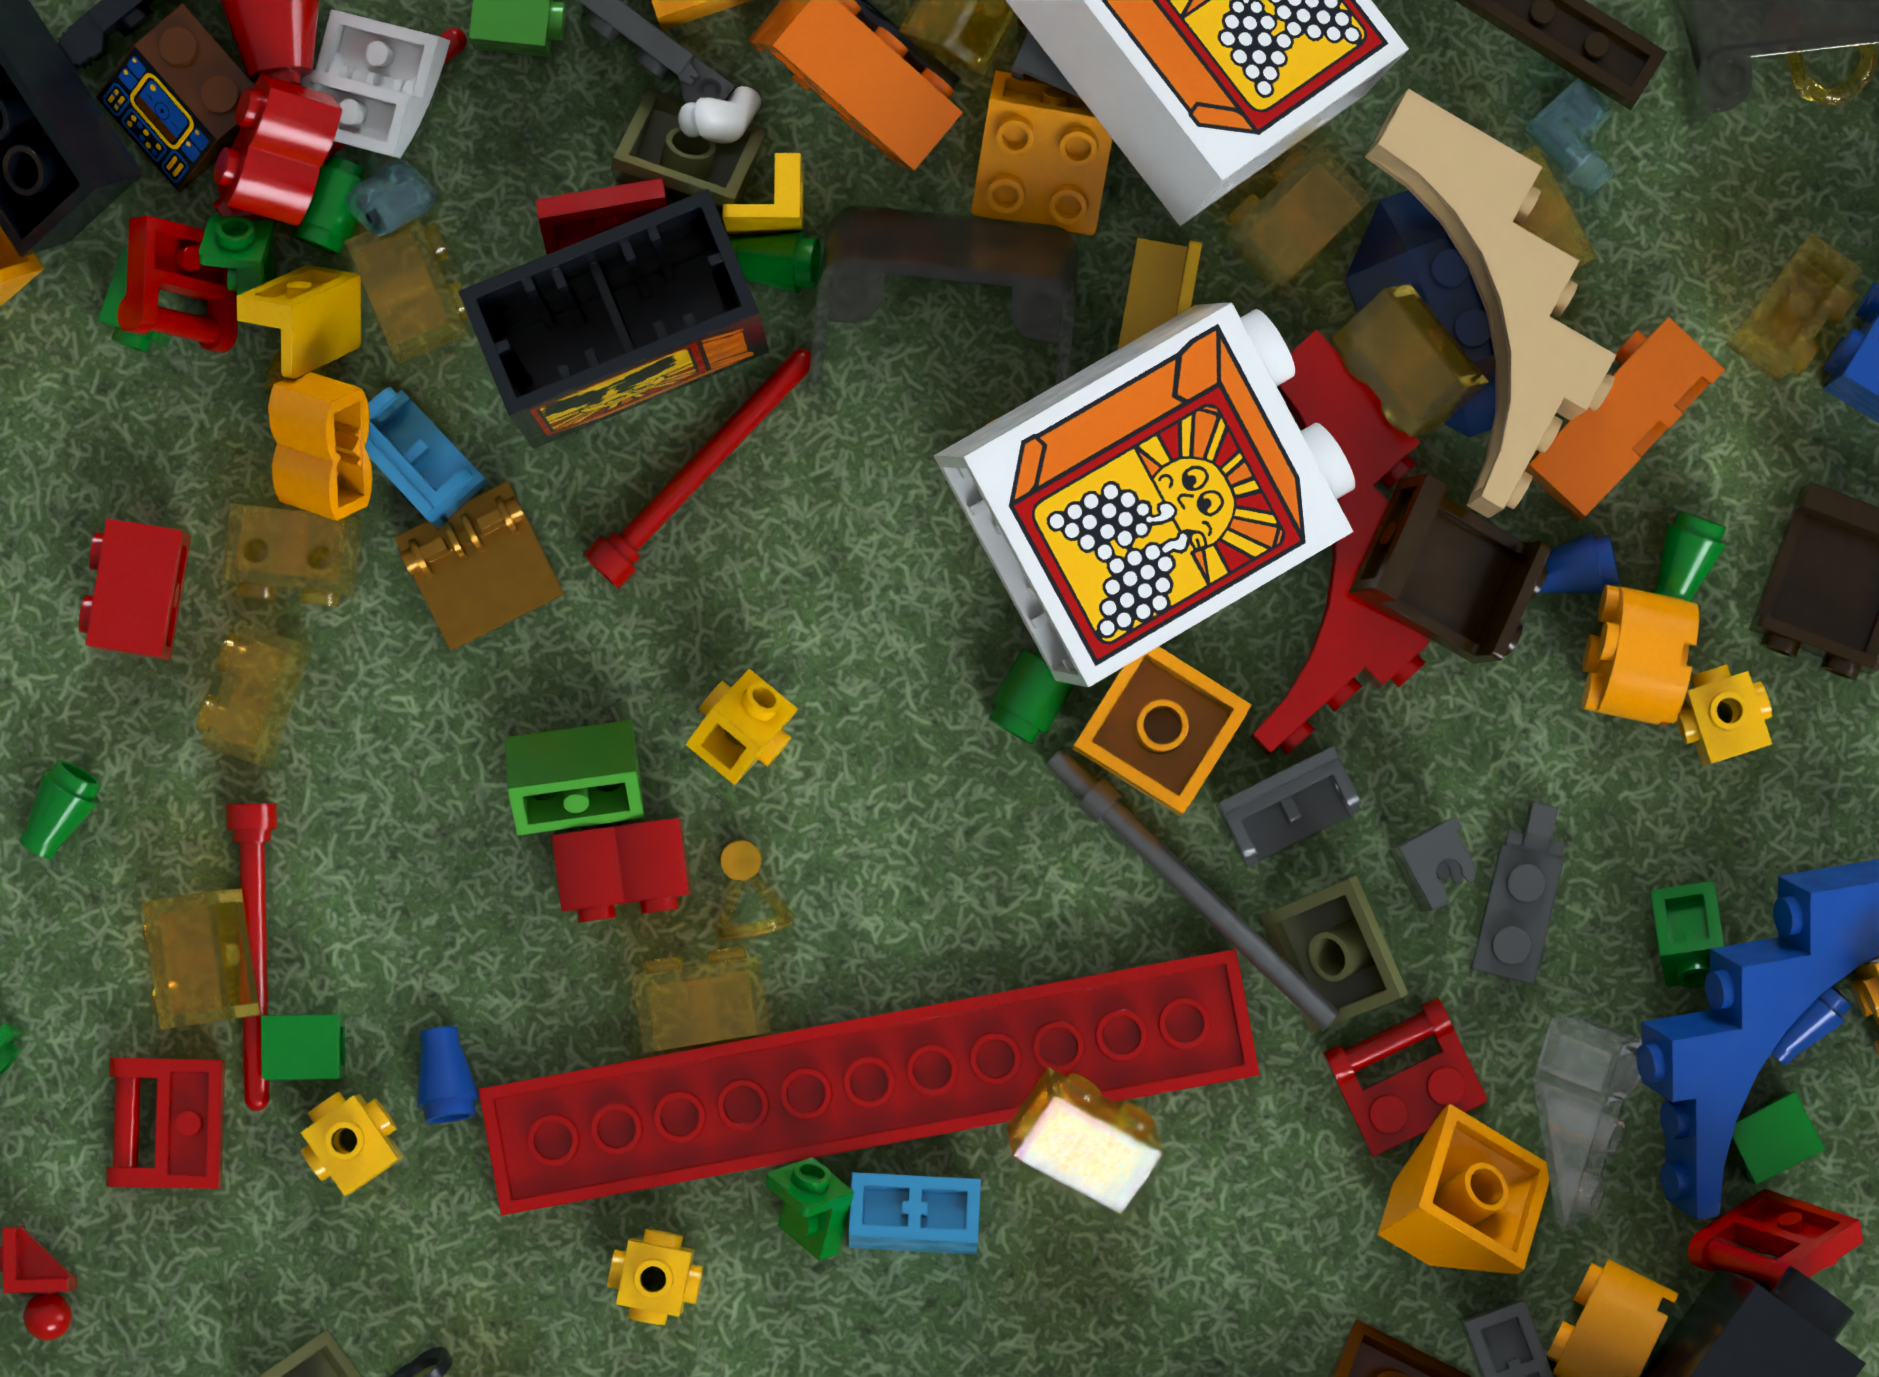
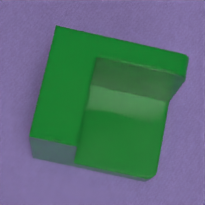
[261,1014,346,1080]
[1732,1091,1825,1185]

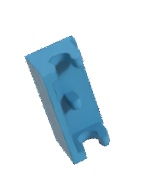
[365,387,488,529]
[849,1172,981,1254]

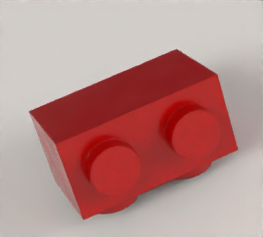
[78,518,192,661]

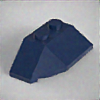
[1344,190,1496,437]

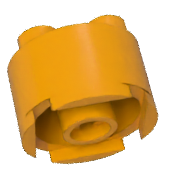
[1582,585,1699,726]
[1546,1258,1679,1377]

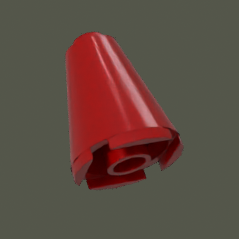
[220,0,320,86]

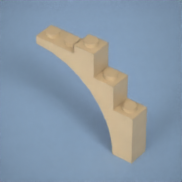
[1365,89,1617,518]

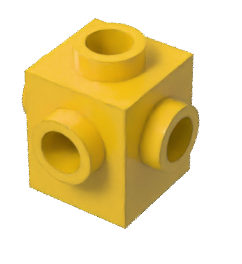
[1676,664,1772,766]
[685,669,798,786]
[300,1092,404,1196]
[607,1229,704,1325]

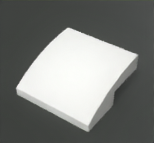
[301,9,451,159]

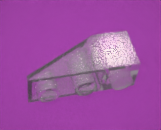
[1533,1014,1642,1227]

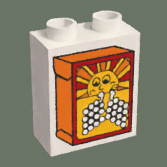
[1006,0,1409,226]
[934,302,1355,687]

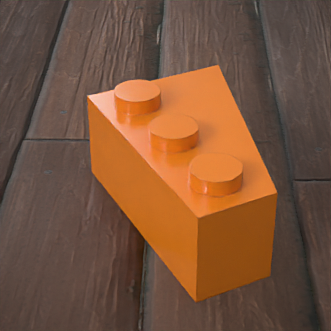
[747,0,963,171]
[1525,317,1726,521]

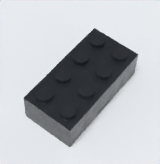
[0,0,143,258]

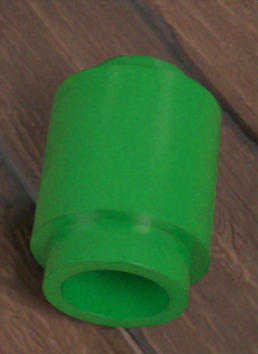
[292,155,373,255]
[988,648,1075,745]

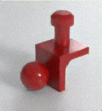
[0,1225,77,1341]

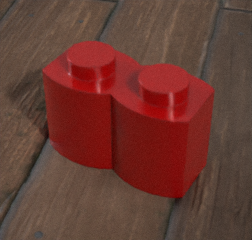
[214,74,342,226]
[551,818,692,923]

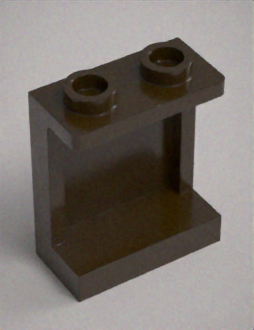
[1349,473,1552,664]
[1749,482,1879,680]

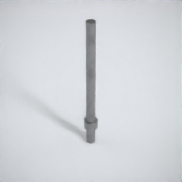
[1045,748,1340,1031]

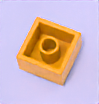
[1072,646,1252,816]

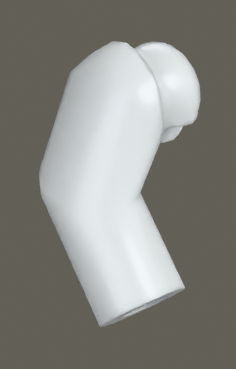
[678,86,761,144]

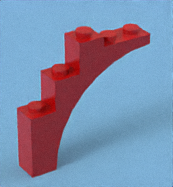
[1250,329,1430,755]

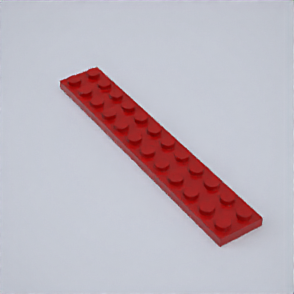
[478,949,1260,1216]

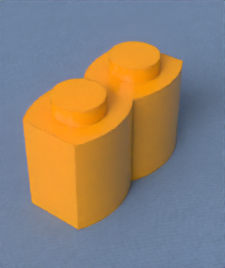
[268,372,373,521]

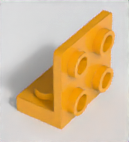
[971,70,1112,236]

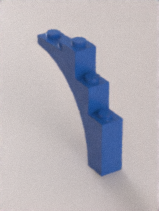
[1636,859,1879,1220]

